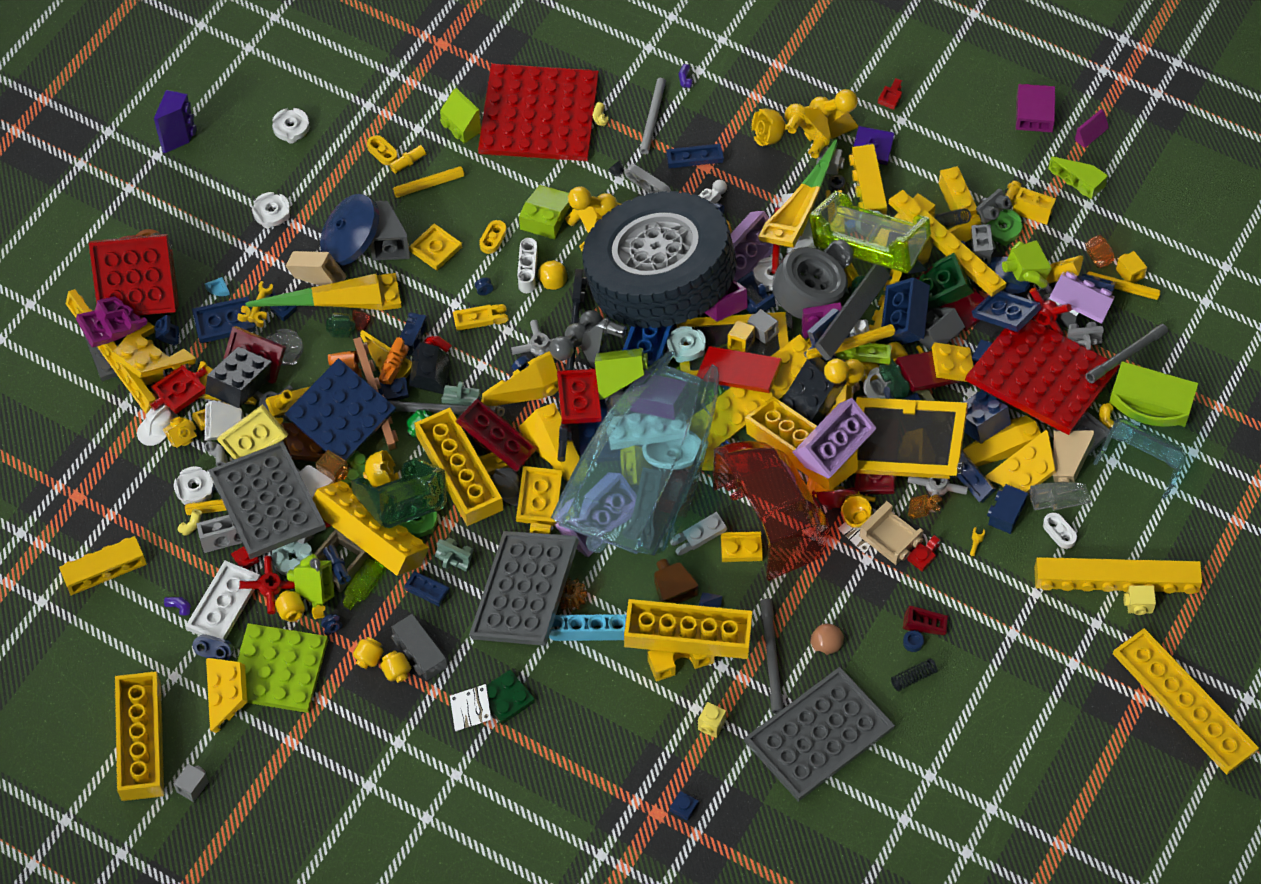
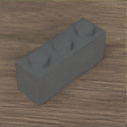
[391,614,447,680]

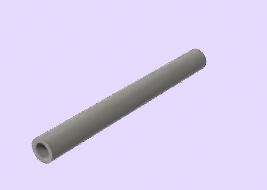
[640,78,666,154]

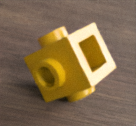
[163,417,197,448]

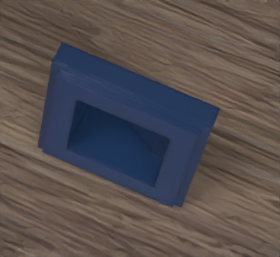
[699,592,723,608]

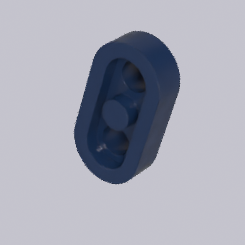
[192,634,234,660]

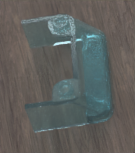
[1093,418,1186,499]

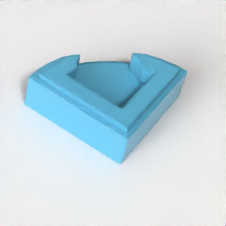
[205,277,230,296]

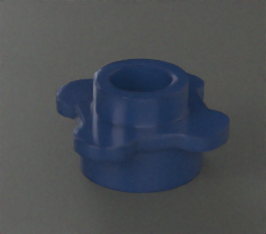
[321,614,343,635]

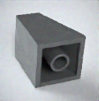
[370,201,410,261]

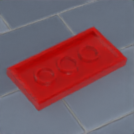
[696,346,782,393]

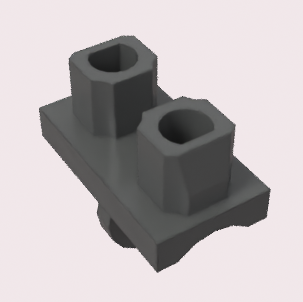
[976,189,1012,224]

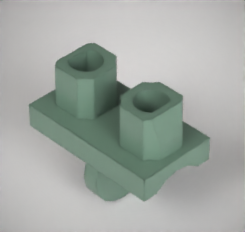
[442,381,480,406]
[435,537,473,571]

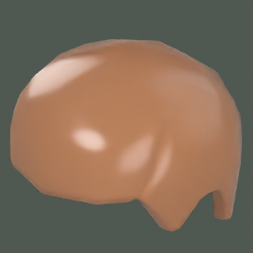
[810,623,844,655]

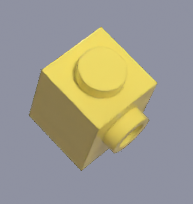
[1124,586,1156,615]
[698,702,726,738]

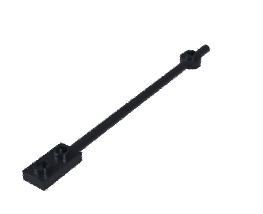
[557,269,587,462]

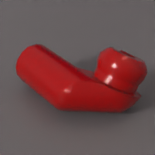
[424,336,452,353]

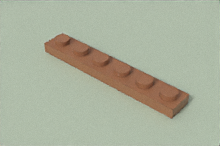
[353,337,398,451]

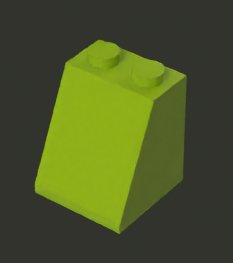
[595,348,648,400]

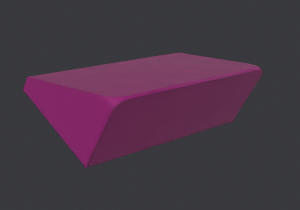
[1075,109,1109,147]

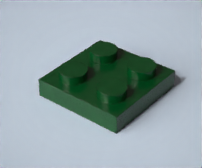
[486,670,535,725]

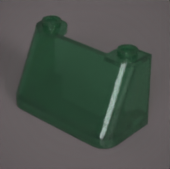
[351,458,447,528]

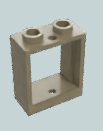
[315,529,370,593]

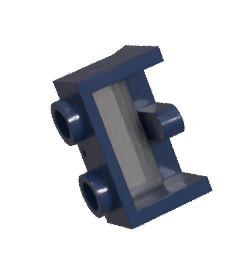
[736,271,776,314]

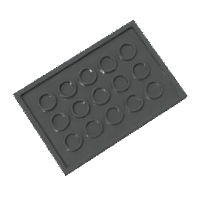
[208,441,326,559]
[469,531,579,646]
[744,667,895,802]

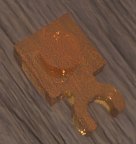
[908,494,942,519]

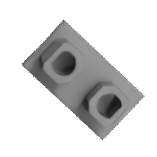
[1067,322,1104,350]

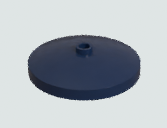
[320,194,379,265]

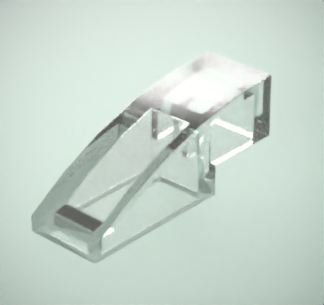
[1029,482,1091,510]

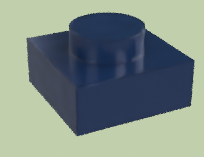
[669,791,698,821]

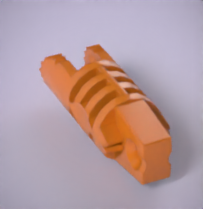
[379,337,409,384]

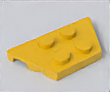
[985,430,1056,493]
[206,658,247,733]

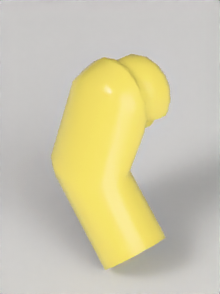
[592,102,609,126]
[178,509,202,536]

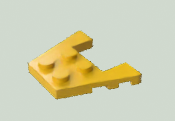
[113,318,196,378]

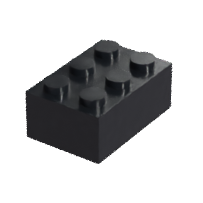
[205,347,272,408]
[781,357,847,426]

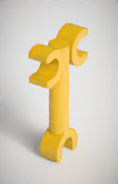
[238,281,273,328]

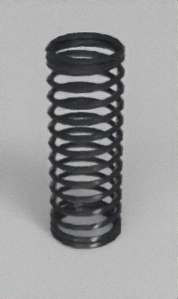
[935,208,971,227]
[891,658,938,692]

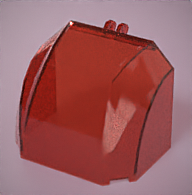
[713,441,830,581]

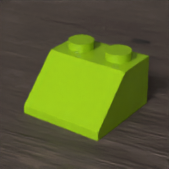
[440,88,481,144]

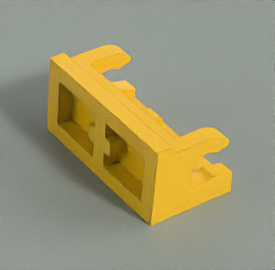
[1012,187,1056,225]

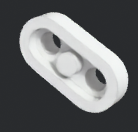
[1043,513,1077,549]

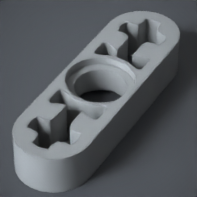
[624,164,671,193]

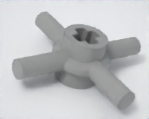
[511,320,553,357]
[908,457,968,512]

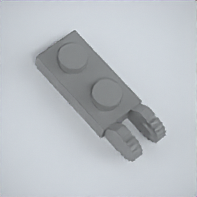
[669,512,728,556]

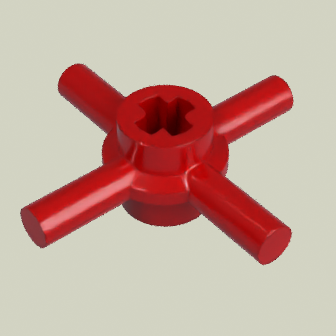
[1029,287,1072,336]
[239,556,295,614]

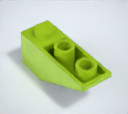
[1048,156,1108,200]

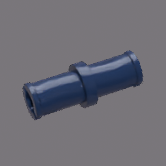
[323,545,351,585]

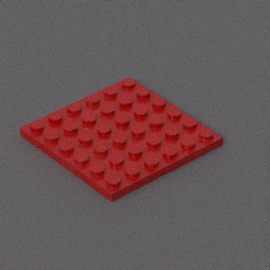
[478,64,599,161]
[965,320,1120,435]

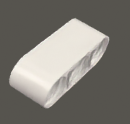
[518,238,538,293]

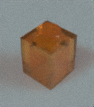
[316,450,349,483]

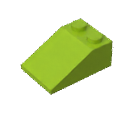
[519,185,570,239]

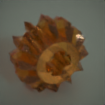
[1085,235,1115,268]
[559,577,587,612]

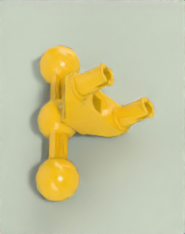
[785,89,858,158]
[565,186,622,251]
[824,358,879,416]

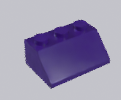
[154,90,197,153]

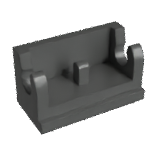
[971,224,993,264]

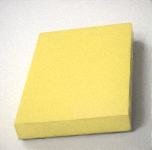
[217,404,288,460]

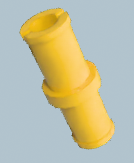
[389,145,426,174]

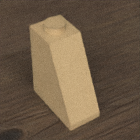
[286,251,347,286]
[1053,430,1095,485]

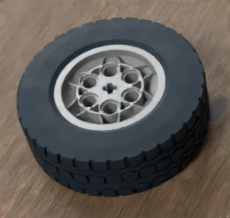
[582,191,736,328]

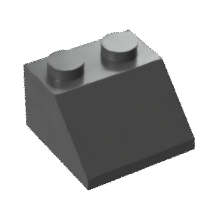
[918,307,965,349]

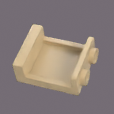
[859,501,923,565]

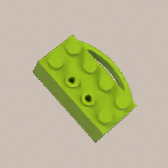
[1109,362,1198,427]

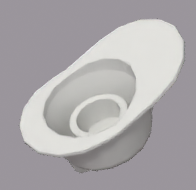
[863,367,894,409]
[137,405,178,446]

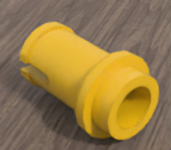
[1006,181,1022,205]

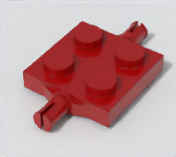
[150,365,208,414]

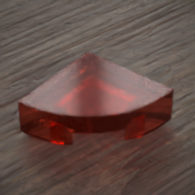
[352,309,371,332]

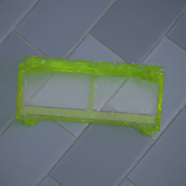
[809,191,931,273]

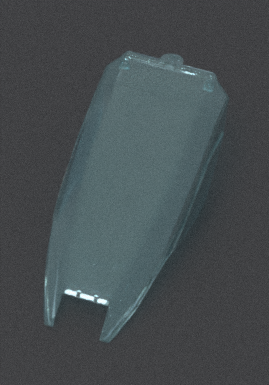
[551,351,719,556]

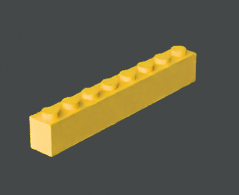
[1034,557,1202,594]

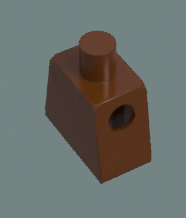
[654,559,698,604]

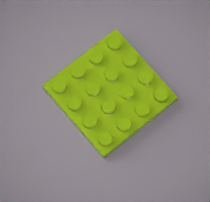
[237,623,328,713]

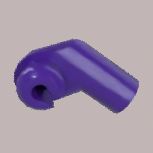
[679,64,693,88]
[164,597,191,615]

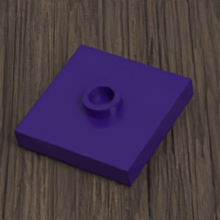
[853,126,895,165]

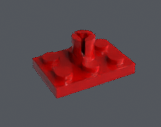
[557,369,601,424]

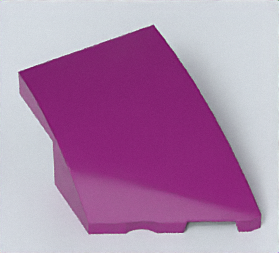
[76,297,148,348]

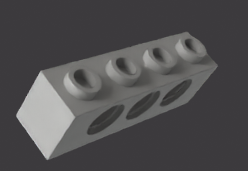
[196,515,242,553]

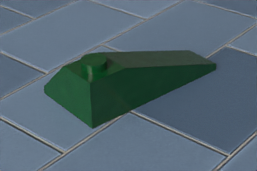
[919,253,974,310]

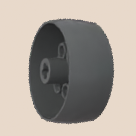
[772,247,848,319]

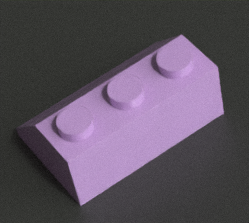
[1049,271,1115,324]

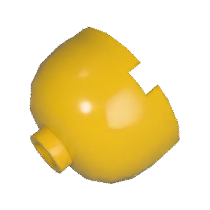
[752,109,786,146]
[363,450,399,490]

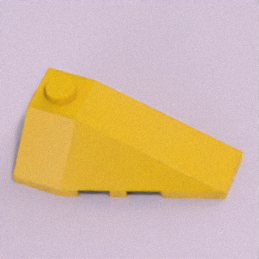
[481,351,558,406]
[519,403,587,483]
[962,416,1041,466]

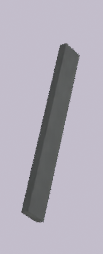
[814,262,890,361]

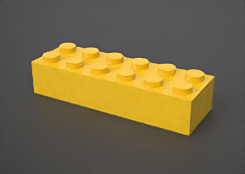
[745,396,858,491]
[414,408,503,526]
[312,481,429,576]
[624,599,752,659]
[115,672,164,801]

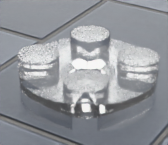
[266,329,303,365]

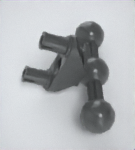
[549,310,627,369]

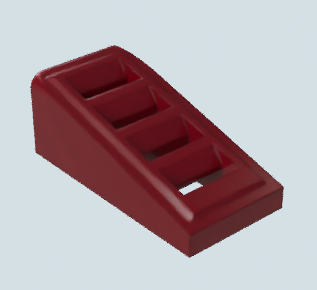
[903,605,948,635]

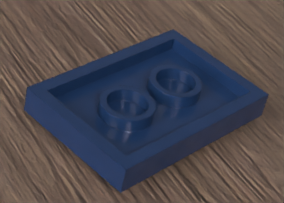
[972,291,1041,332]
[192,296,256,344]

